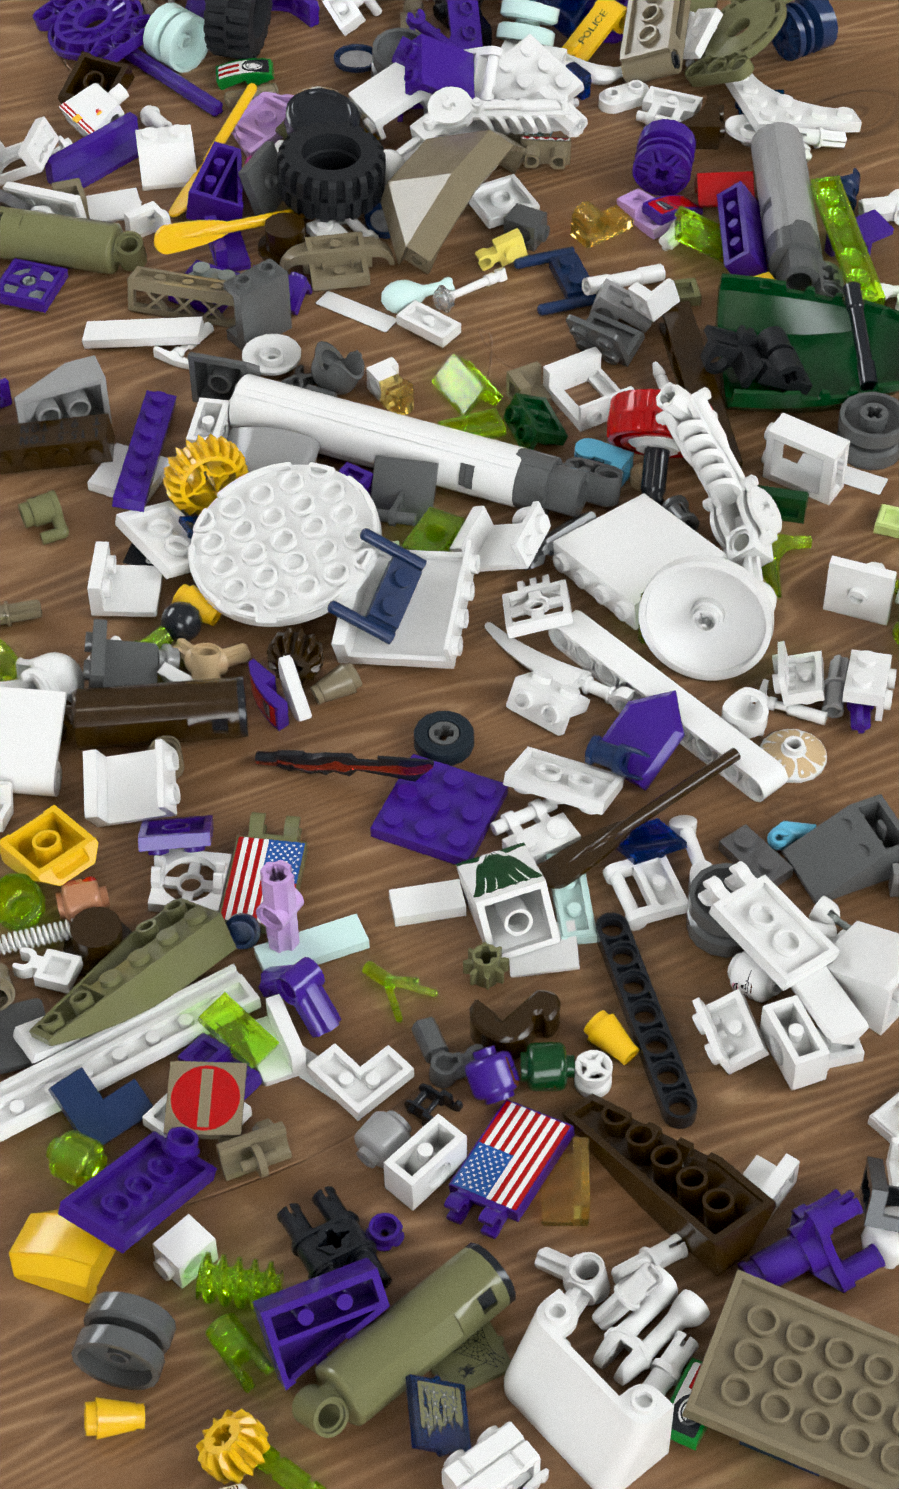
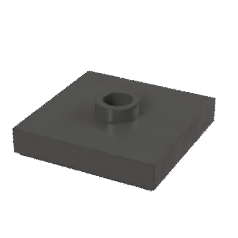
[238,141,283,216]

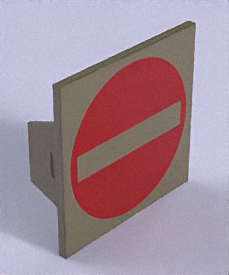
[163,1061,247,1139]

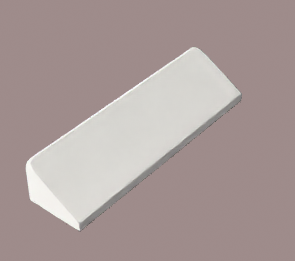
[790,966,869,1045]

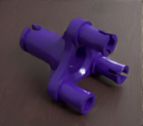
[737,1189,886,1293]

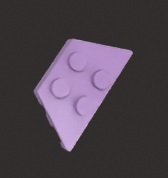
[232,92,294,158]

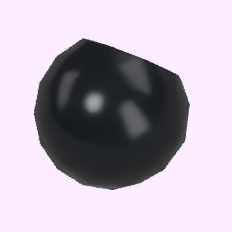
[161,601,202,642]

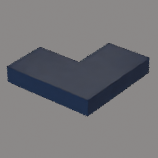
[48,1067,153,1154]

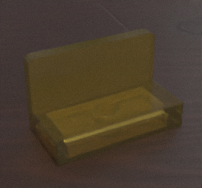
[541,1137,590,1226]

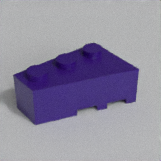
[186,141,243,221]
[252,1258,390,1390]

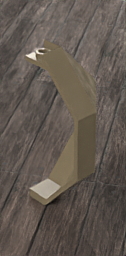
[380,130,527,274]

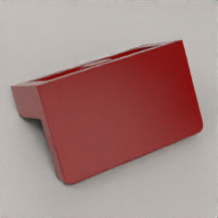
[694,171,755,208]

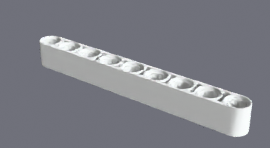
[548,610,788,802]

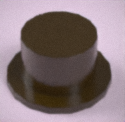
[258,212,311,265]
[63,907,132,977]

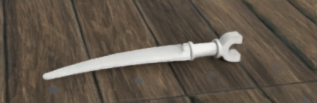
[485,622,635,713]

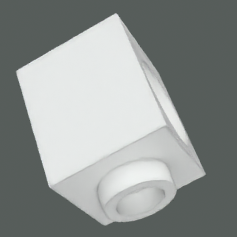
[152,1214,218,1289]

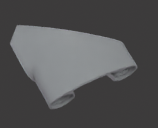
[227,427,320,473]

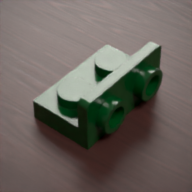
[503,393,568,450]

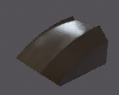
[58,51,135,104]

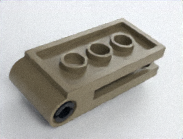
[619,0,691,83]

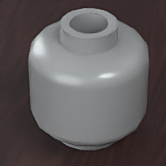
[354,1110,412,1168]

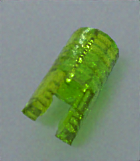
[205,1313,275,1393]

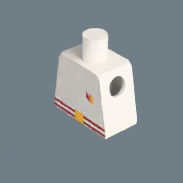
[59,83,129,137]

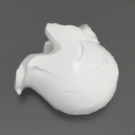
[16,652,84,703]

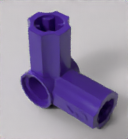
[258,957,342,1037]

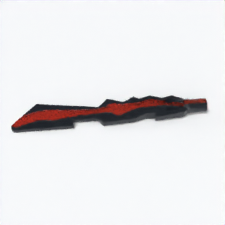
[255,750,434,782]

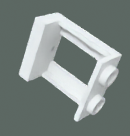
[0,116,59,186]
[543,346,634,432]

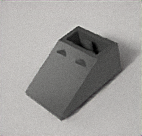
[782,794,899,905]

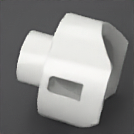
[721,687,769,738]

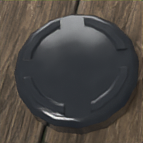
[284,88,361,135]

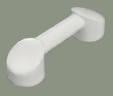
[668,815,712,890]

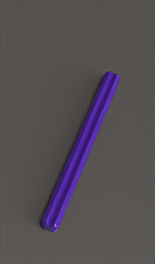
[122,41,223,117]

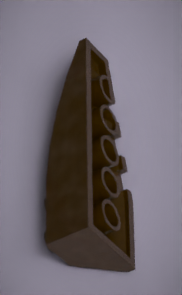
[562,1093,776,1276]

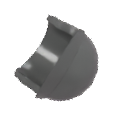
[311,341,365,395]

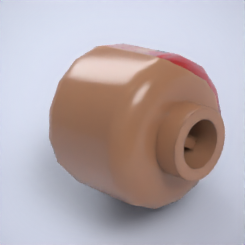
[55,876,110,926]

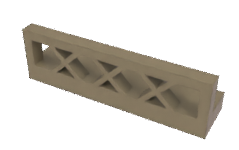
[127,266,236,327]

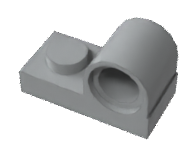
[590,278,652,333]

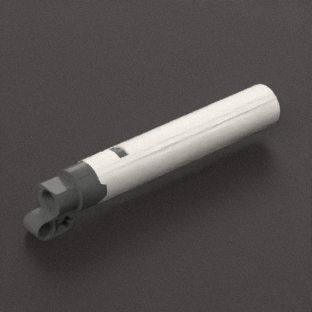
[228,374,623,517]

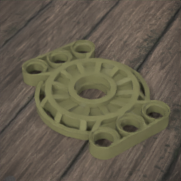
[684,0,792,87]

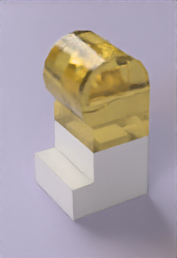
[366,357,414,415]

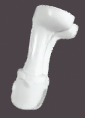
[593,1265,710,1386]

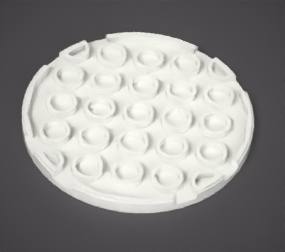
[188,462,382,627]

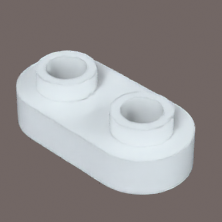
[598,80,649,114]

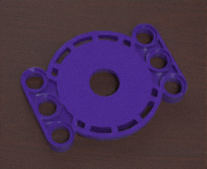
[33,0,151,62]

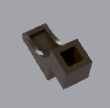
[680,94,725,150]

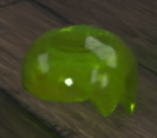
[0,873,46,932]

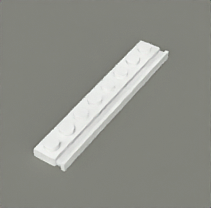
[0,964,261,1142]

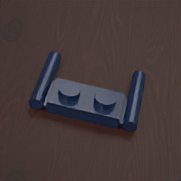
[513,246,596,316]
[327,528,427,645]

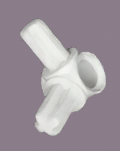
[535,1247,610,1318]

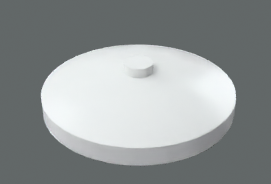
[638,555,774,681]

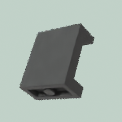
[223,259,292,350]

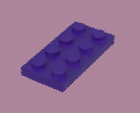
[58,1131,217,1254]

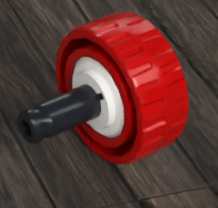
[607,389,713,506]

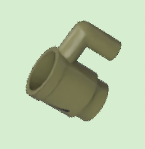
[18,490,69,545]

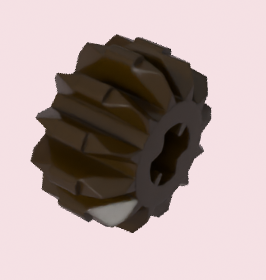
[267,627,324,684]

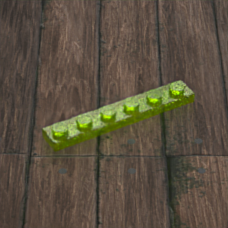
[810,175,886,305]

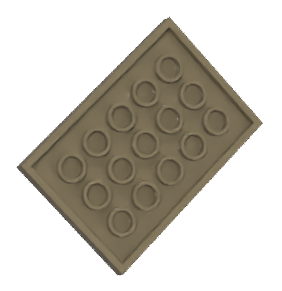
[682,1269,899,1489]

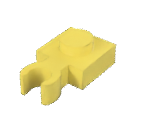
[475,228,528,271]

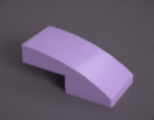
[617,188,675,240]

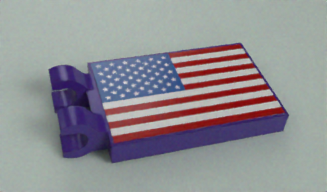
[444,1099,575,1239]

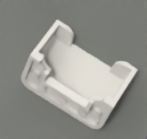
[504,1289,674,1489]

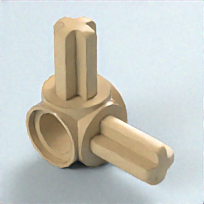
[172,638,251,680]

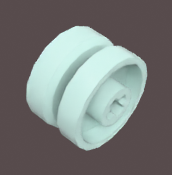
[496,0,560,46]
[143,2,208,73]

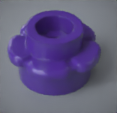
[161,1127,200,1163]
[365,1213,404,1252]

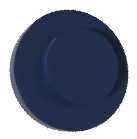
[226,913,261,949]

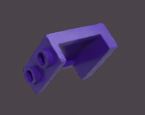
[404,34,475,99]

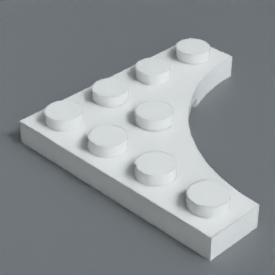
[725,73,862,133]

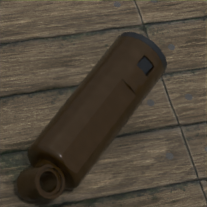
[60,676,248,750]

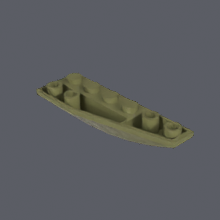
[29,898,237,1046]

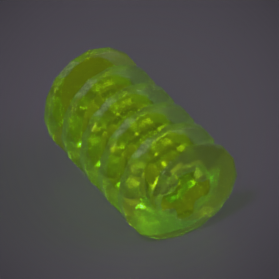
[196,1251,284,1311]

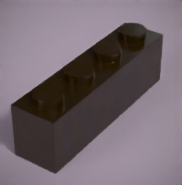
[0,413,115,474]

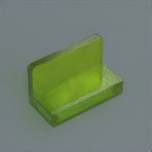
[432,354,502,417]

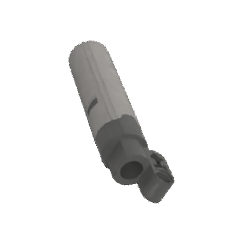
[750,122,844,298]

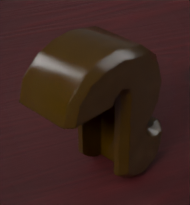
[469,990,561,1060]

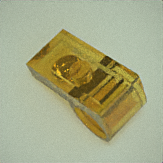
[570,201,634,249]

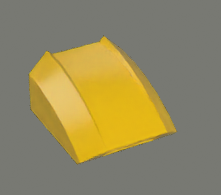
[0,804,98,886]
[9,1210,117,1304]

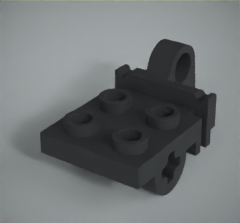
[701,324,813,395]

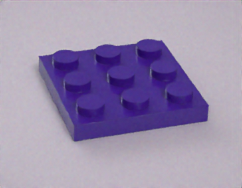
[370,754,508,865]

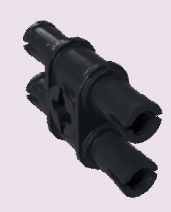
[277,1186,392,1290]

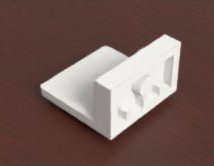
[87,541,163,617]

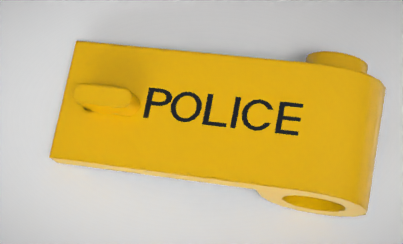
[562,0,627,62]

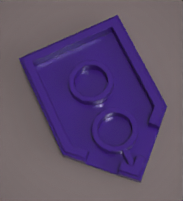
[602,690,685,791]

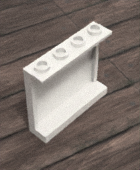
[553,493,727,630]
[331,540,480,669]

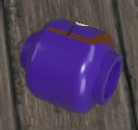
[464,1045,520,1105]

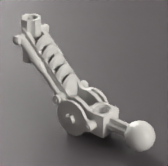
[384,85,588,185]
[656,382,782,611]

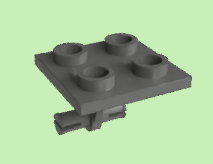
[371,455,439,527]

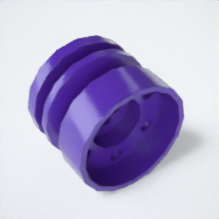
[632,119,696,196]

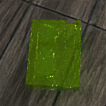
[674,205,724,263]

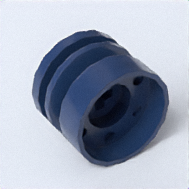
[772,0,838,61]

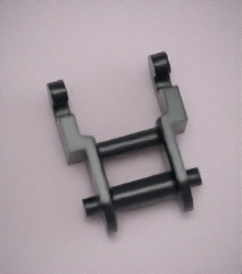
[404,1083,463,1126]

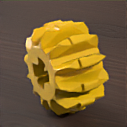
[196,1408,271,1485]

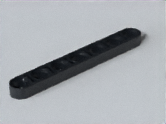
[596,912,698,1129]

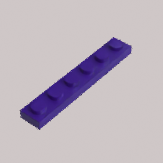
[112,390,177,512]

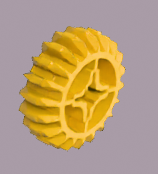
[163,433,249,515]

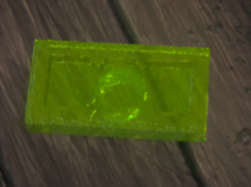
[438,408,506,439]
[198,992,279,1069]

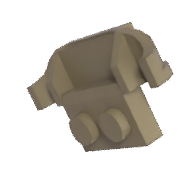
[279,231,395,291]

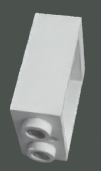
[761,413,850,505]

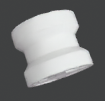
[574,1050,613,1097]

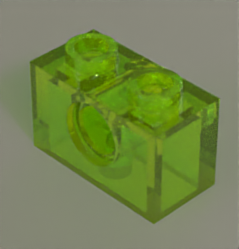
[401,506,464,552]

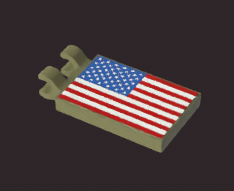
[220,812,308,934]

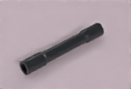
[843,282,878,391]

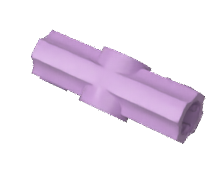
[256,860,304,953]

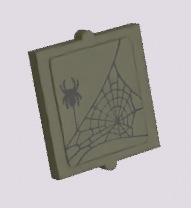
[431,1321,511,1394]

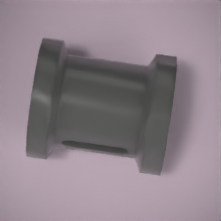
[662,495,700,531]

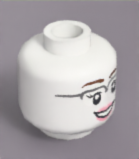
[727,951,782,1003]

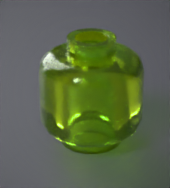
[46,1130,107,1188]

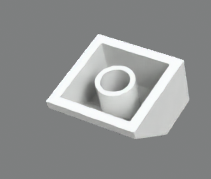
[135,124,197,191]

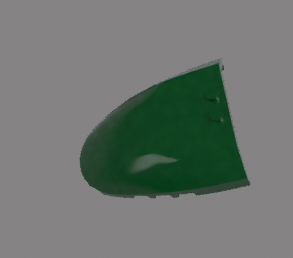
[715,273,899,413]

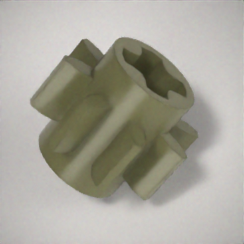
[463,942,509,990]

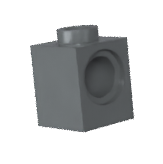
[504,203,550,252]

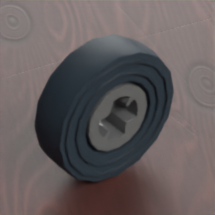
[414,711,474,766]

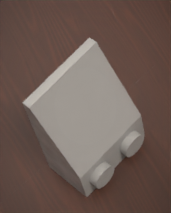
[14,355,112,424]

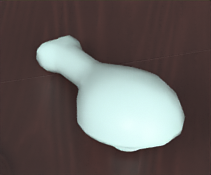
[381,277,455,314]

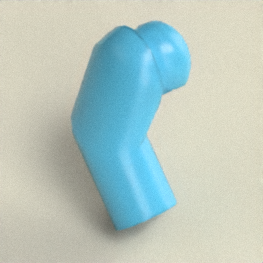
[767,821,816,850]

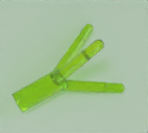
[362,961,438,1022]

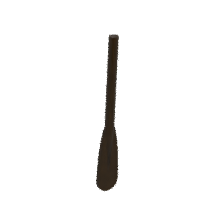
[539,748,741,889]

